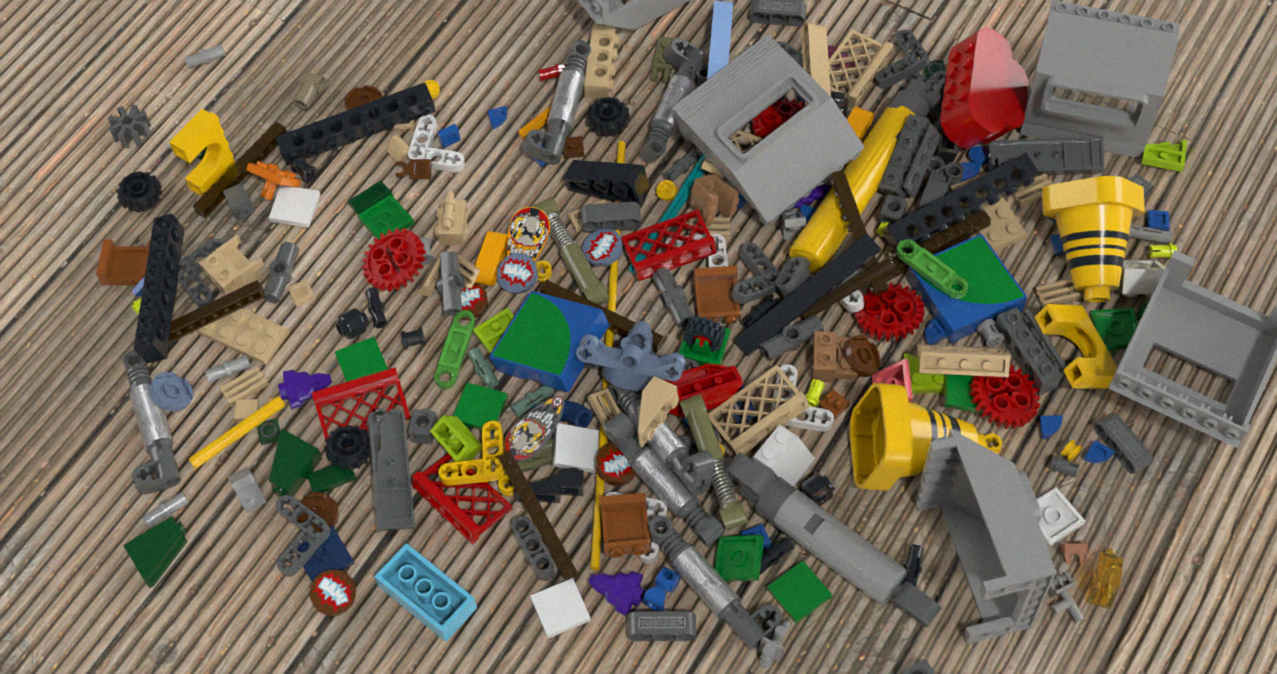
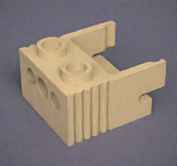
[198,235,264,296]

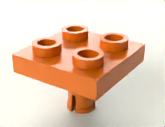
[246,161,302,200]

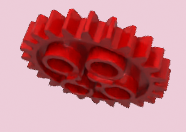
[752,97,805,139]
[361,228,426,292]
[855,282,925,342]
[969,365,1041,429]

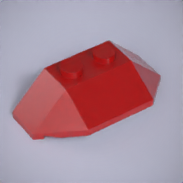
[664,363,743,418]

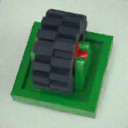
[679,316,731,365]

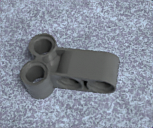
[918,156,964,210]

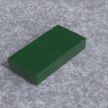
[348,180,393,215]
[306,465,356,493]

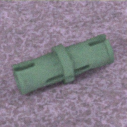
[468,347,499,389]
[511,385,554,418]

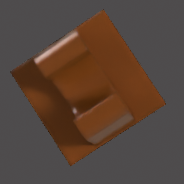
[818,389,850,420]
[1059,540,1088,564]

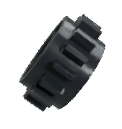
[586,97,630,137]
[116,171,163,213]
[324,425,371,471]

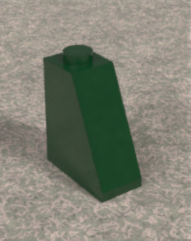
[269,429,323,497]
[123,516,188,588]

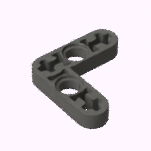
[875,29,930,88]
[177,239,225,308]
[731,242,780,304]
[275,495,331,577]

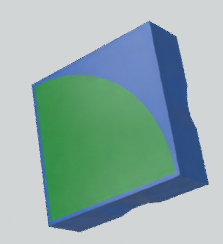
[906,233,1027,344]
[489,291,609,393]

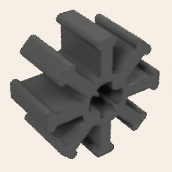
[108,105,152,148]

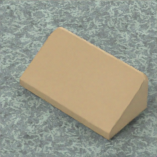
[416,252,442,297]

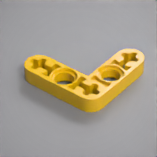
[438,421,505,486]

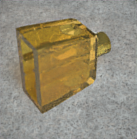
[1087,548,1123,609]

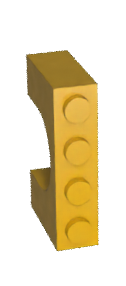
[169,109,235,197]
[1034,304,1117,388]

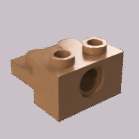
[813,331,857,383]

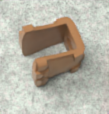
[689,174,740,226]

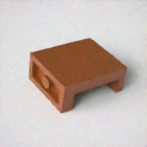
[96,239,150,286]
[694,265,741,324]
[600,492,651,558]

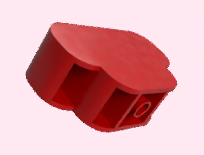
[940,27,1028,149]

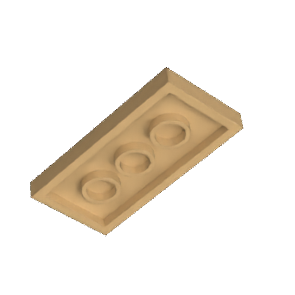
[950,173,1027,251]
[195,297,289,365]

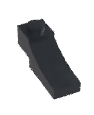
[514,468,585,503]

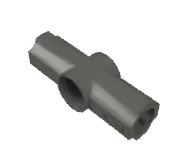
[263,241,299,304]
[437,251,465,316]
[652,267,695,328]
[760,315,824,361]

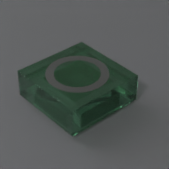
[924,60,945,79]
[257,418,281,446]

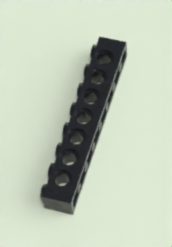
[276,82,436,166]
[883,152,1039,254]
[133,213,185,363]

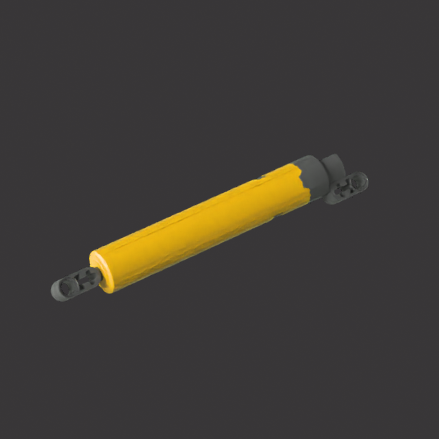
[775,70,946,298]

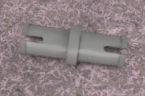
[185,44,226,69]
[204,355,250,383]
[142,492,189,528]

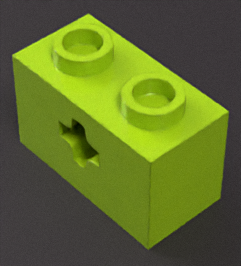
[430,415,482,462]

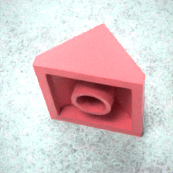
[872,359,913,403]

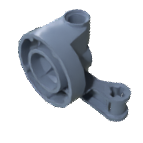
[576,321,686,391]

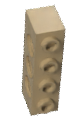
[584,25,620,99]

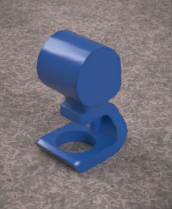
[644,567,682,611]

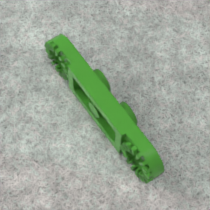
[896,239,968,299]
[434,310,476,389]

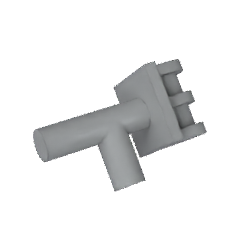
[1049,571,1084,623]
[759,620,791,668]

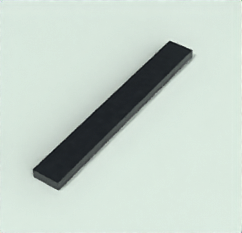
[734,233,881,357]

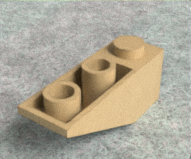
[638,376,679,447]

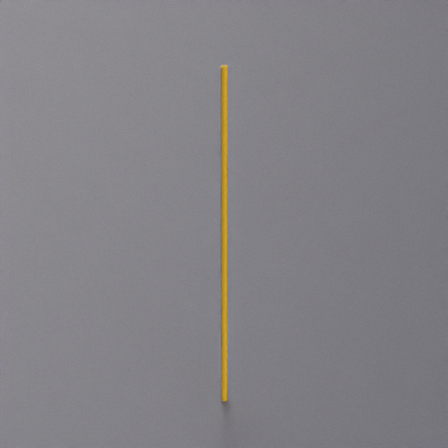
[590,141,626,571]

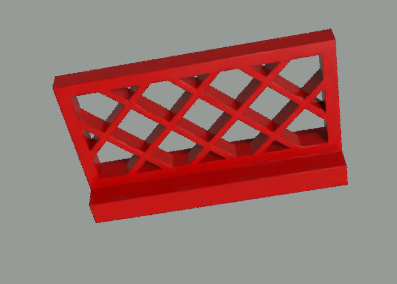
[621,209,717,282]
[311,367,411,444]
[412,453,513,545]

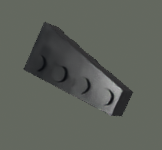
[564,160,651,208]

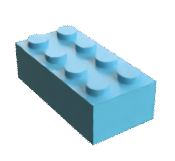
[374,543,477,642]

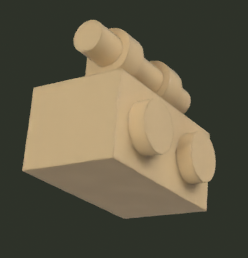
[435,192,468,246]

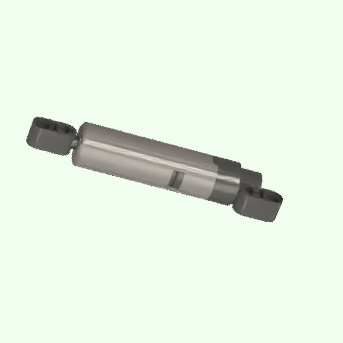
[725,453,942,627]

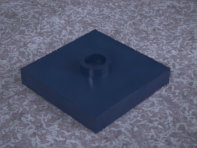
[296,526,355,582]

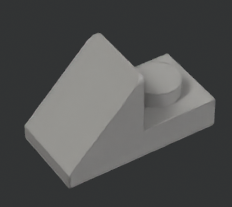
[780,211,806,240]
[228,466,267,513]

